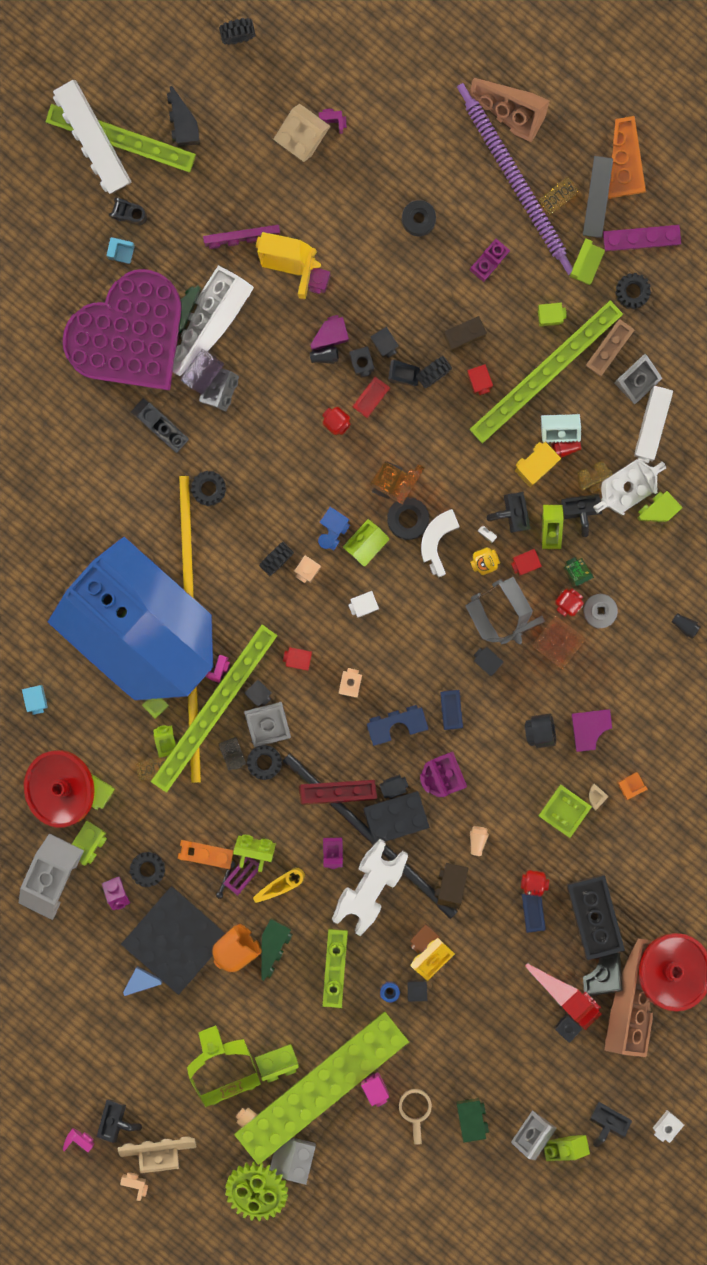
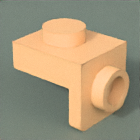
[120,1172,148,1201]

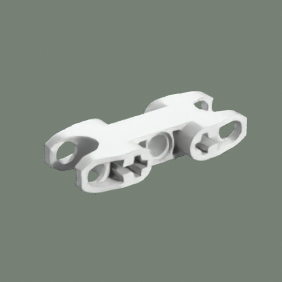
[332,839,408,936]

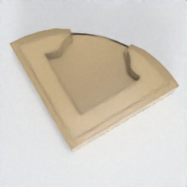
[589,784,609,811]

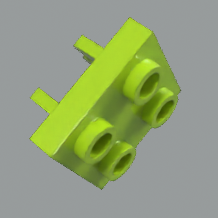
[538,784,592,838]
[233,835,276,872]

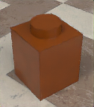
[410,923,440,954]

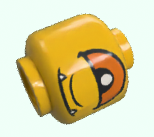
[470,547,500,575]

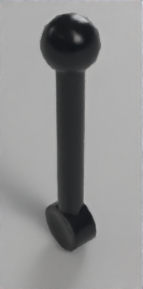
[216,861,235,899]

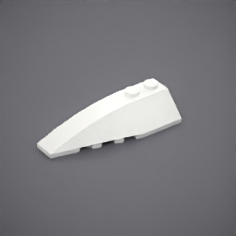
[173,265,254,376]

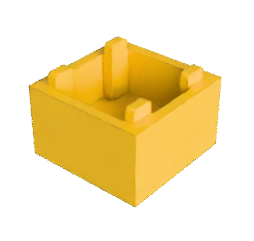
[515,441,561,488]

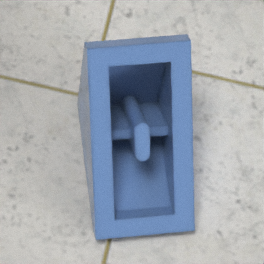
[123,966,163,996]

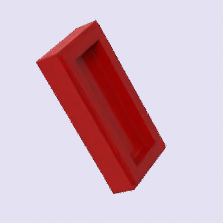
[352,377,390,419]

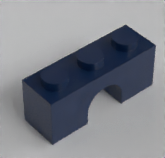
[367,705,428,746]

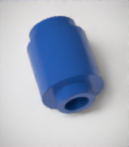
[380,981,400,1003]

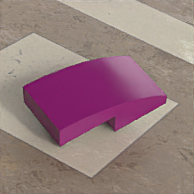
[470,239,510,282]

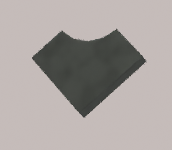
[583,952,623,996]

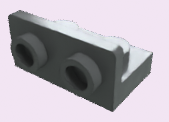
[199,366,239,411]

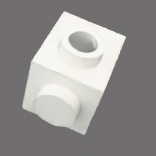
[349,591,379,618]
[653,1110,684,1143]

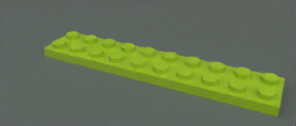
[234,1011,409,1165]

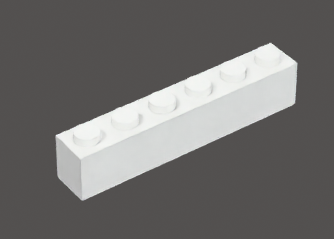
[53,80,132,194]

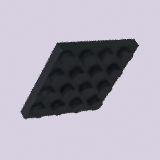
[121,886,226,995]

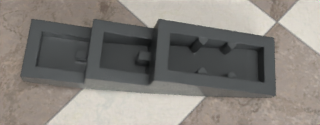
[583,156,613,238]

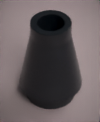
[310,345,339,364]
[672,613,701,639]

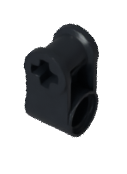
[109,197,147,226]

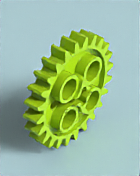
[225,1161,288,1221]

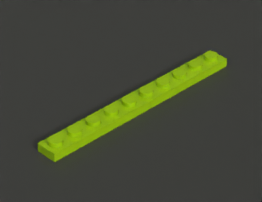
[470,300,623,444]
[150,625,278,793]

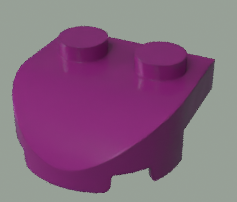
[420,751,467,797]

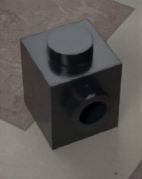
[245,680,272,707]

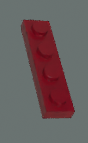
[299,780,377,805]

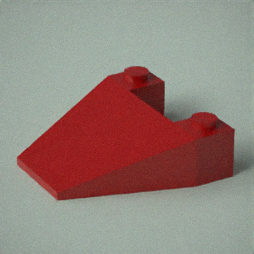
[525,963,602,1030]

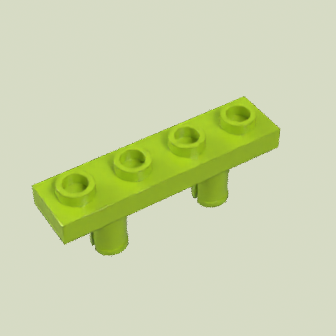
[322,929,348,1008]

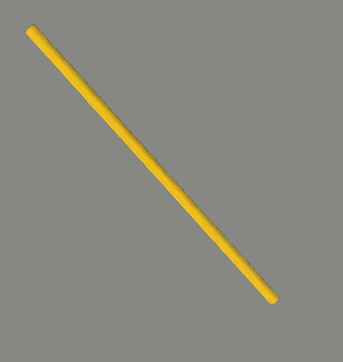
[179,476,201,783]

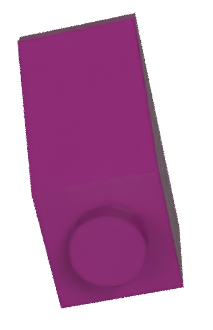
[311,315,349,351]

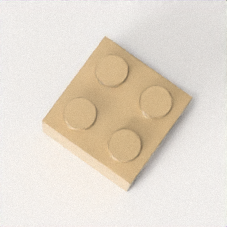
[273,104,330,162]

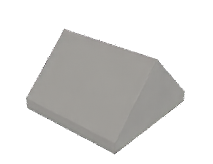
[614,354,663,404]
[511,1110,557,1160]

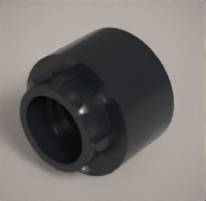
[525,713,557,749]

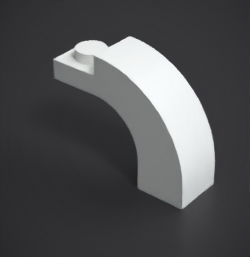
[421,509,460,578]

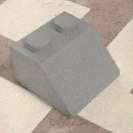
[270,1137,316,1185]

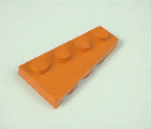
[608,116,646,199]

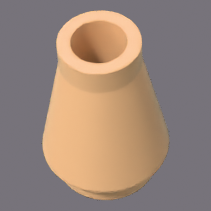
[470,826,489,856]

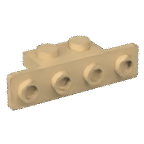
[118,1137,197,1173]

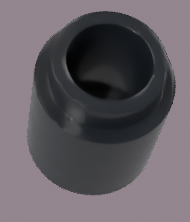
[379,774,409,799]

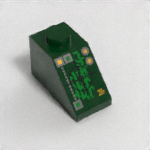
[563,557,594,588]

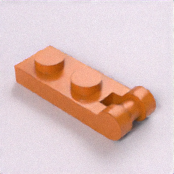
[177,840,234,869]

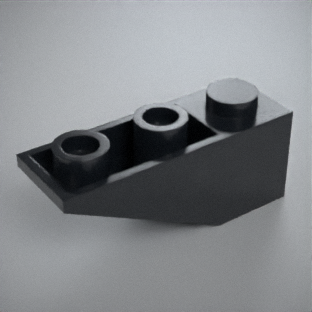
[167,86,200,147]
[131,398,189,453]

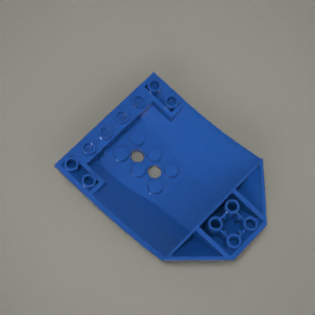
[48,537,213,701]

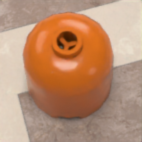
[212,924,262,972]

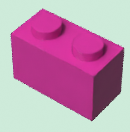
[361,1072,389,1107]

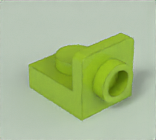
[153,725,176,758]

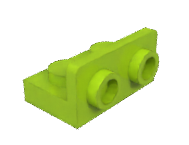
[72,821,107,866]
[255,1044,299,1083]

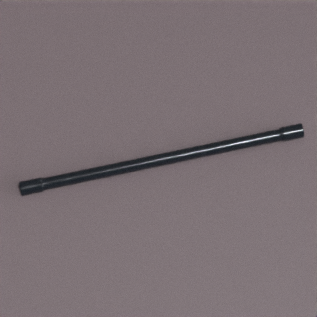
[283,753,458,919]

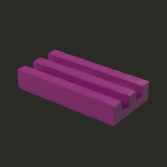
[223,857,259,896]

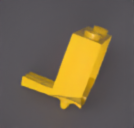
[256,232,321,299]

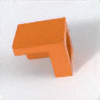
[617,772,648,800]

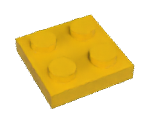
[410,938,455,981]

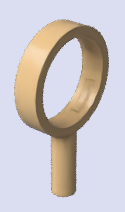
[399,1089,432,1144]

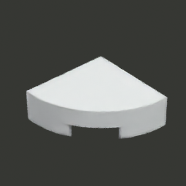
[478,526,497,543]

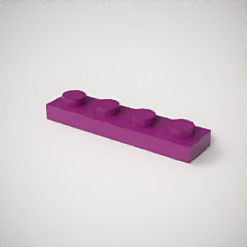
[203,225,281,249]
[603,225,681,252]

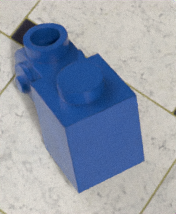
[318,507,350,551]

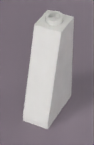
[634,386,673,463]

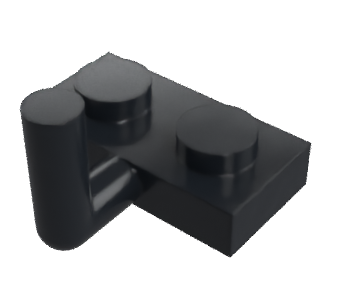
[486,492,531,533]
[561,494,602,537]
[97,1099,142,1143]
[589,1102,632,1147]

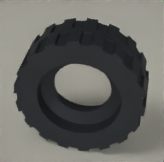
[387,497,429,540]

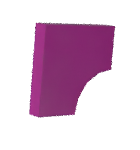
[572,709,612,752]

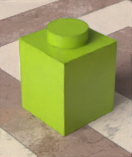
[538,303,566,327]

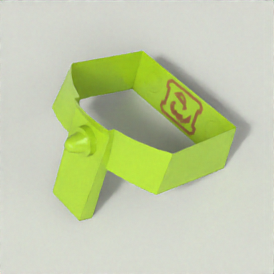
[187,1025,261,1107]

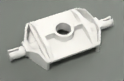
[593,459,666,515]

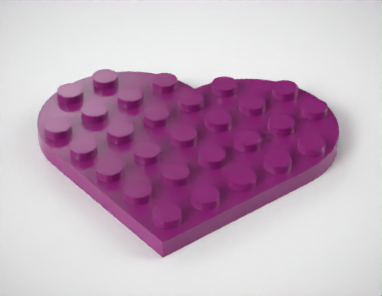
[63,269,181,390]

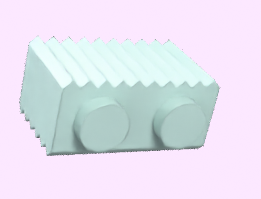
[541,414,581,443]

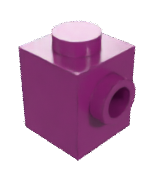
[308,268,331,294]

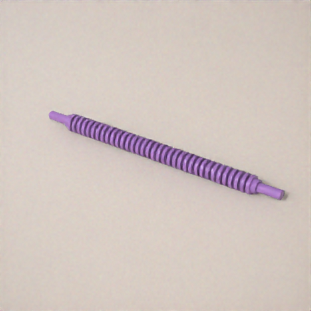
[457,83,573,275]

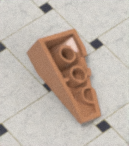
[469,78,550,142]

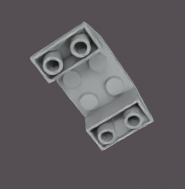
[19,834,84,920]

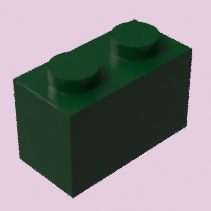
[456,1098,489,1143]

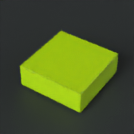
[142,698,169,719]

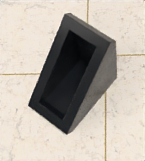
[388,360,420,386]

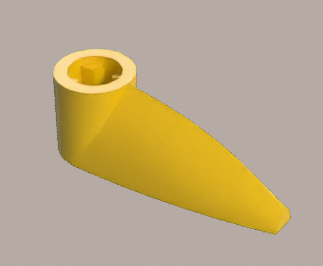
[253,868,305,903]

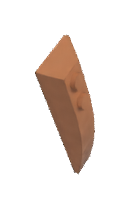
[604,938,653,1057]

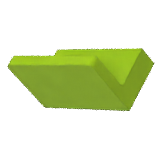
[569,239,605,285]
[343,519,389,566]

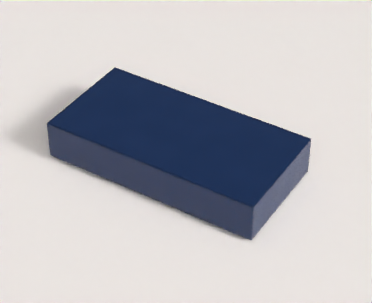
[440,690,463,730]
[521,894,546,933]

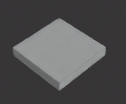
[244,702,291,747]

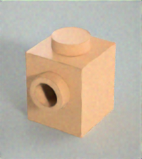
[294,555,321,583]
[339,668,362,697]

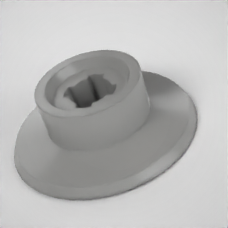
[583,594,618,628]

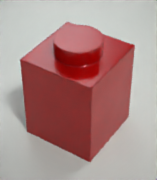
[467,364,493,396]
[511,549,542,576]
[283,647,312,671]

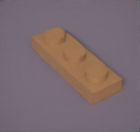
[585,319,635,377]

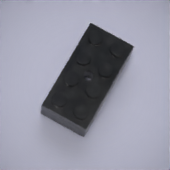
[566,874,625,960]

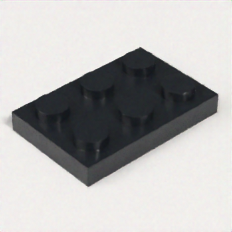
[363,791,430,844]

